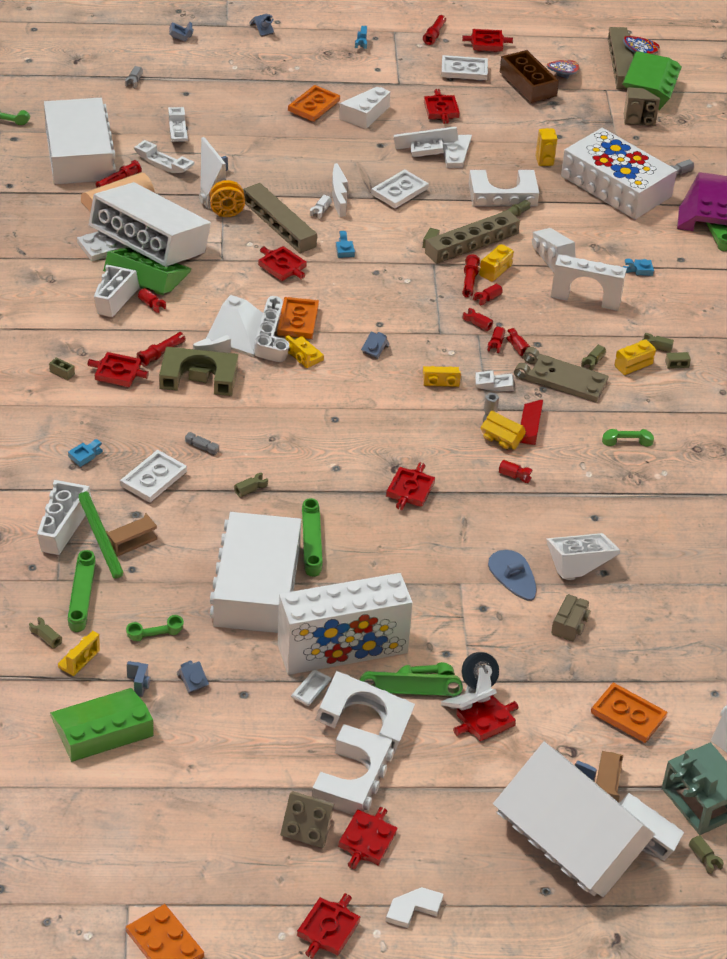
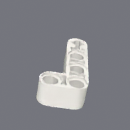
[253,296,289,362]

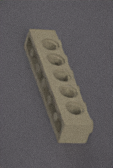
[425,210,520,264]

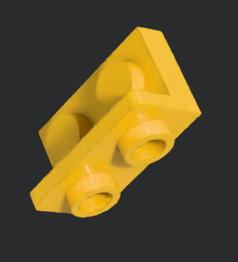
[285,335,324,368]
[423,366,461,387]
[58,631,100,676]

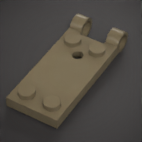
[514,347,609,403]

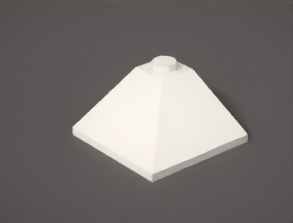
[199,137,226,209]
[206,295,278,357]
[546,533,620,580]

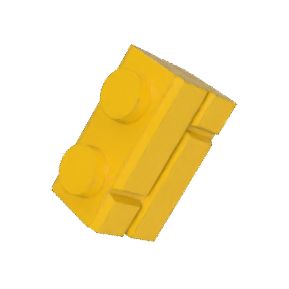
[535,128,558,166]
[479,244,514,282]
[614,340,656,375]
[480,411,526,450]

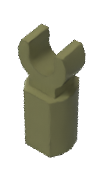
[642,333,674,353]
[581,344,606,370]
[234,472,268,497]
[29,617,62,649]
[689,835,724,874]

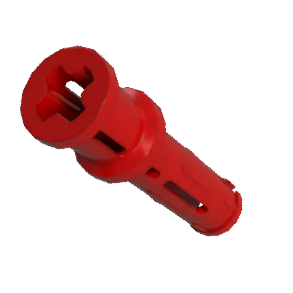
[423,15,446,45]
[95,160,142,188]
[462,254,480,298]
[137,332,186,367]

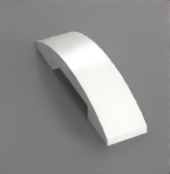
[168,107,188,142]
[134,140,195,173]

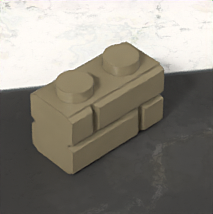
[551,594,591,642]

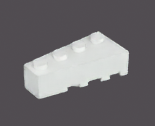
[37,480,92,555]

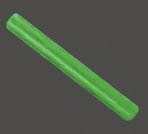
[78,491,123,579]

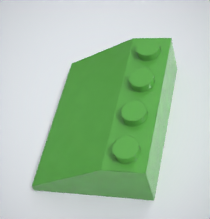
[622,51,682,110]
[103,247,192,295]
[50,688,154,762]

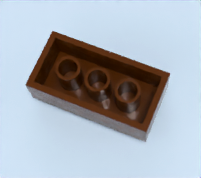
[499,50,559,103]

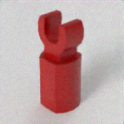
[473,283,503,305]
[138,288,166,313]
[462,308,493,332]
[487,326,506,354]
[506,328,530,356]
[499,460,533,483]

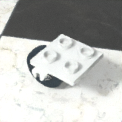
[441,652,499,710]

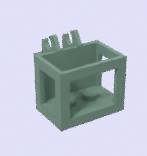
[662,742,727,835]

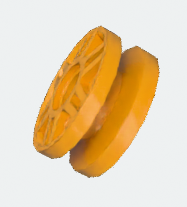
[209,180,245,217]

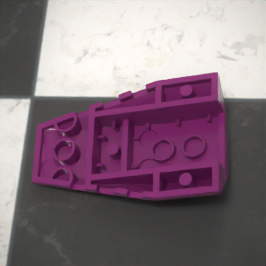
[677,172,727,231]

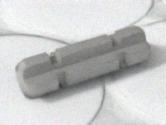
[185,432,219,455]

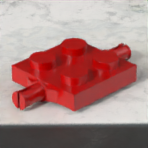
[462,29,513,52]
[424,89,460,124]
[258,246,307,281]
[87,352,149,387]
[386,462,435,510]
[453,695,519,741]
[338,807,398,869]
[297,893,361,959]

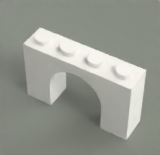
[468,170,539,207]
[551,255,627,311]
[315,671,415,754]
[312,724,395,815]

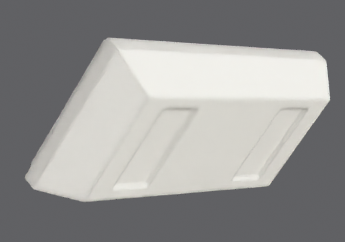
[291,669,332,707]

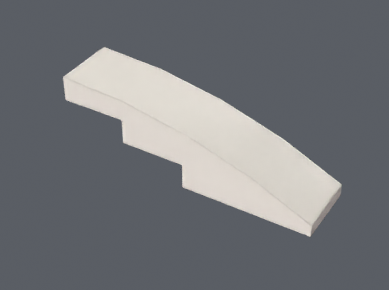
[332,163,348,217]

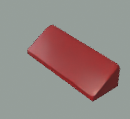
[520,400,543,445]

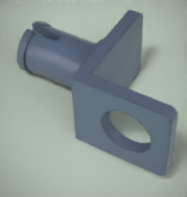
[249,14,274,36]

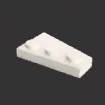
[443,135,472,168]

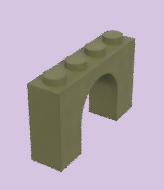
[159,347,238,396]

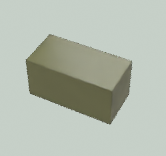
[422,228,440,248]
[665,352,691,369]
[49,357,75,380]

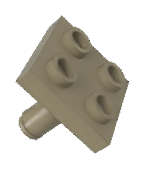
[280,791,335,848]

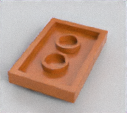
[288,85,340,122]
[277,297,319,339]
[591,682,668,743]
[126,904,204,959]

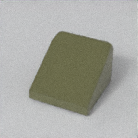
[189,366,211,383]

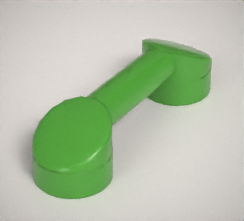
[0,110,30,125]
[602,429,654,447]
[126,615,184,641]
[397,662,455,675]

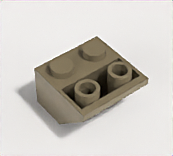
[623,87,660,126]

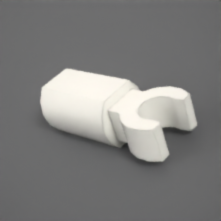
[310,195,332,219]

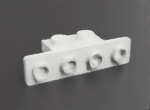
[394,127,459,157]

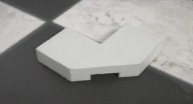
[386,887,444,928]

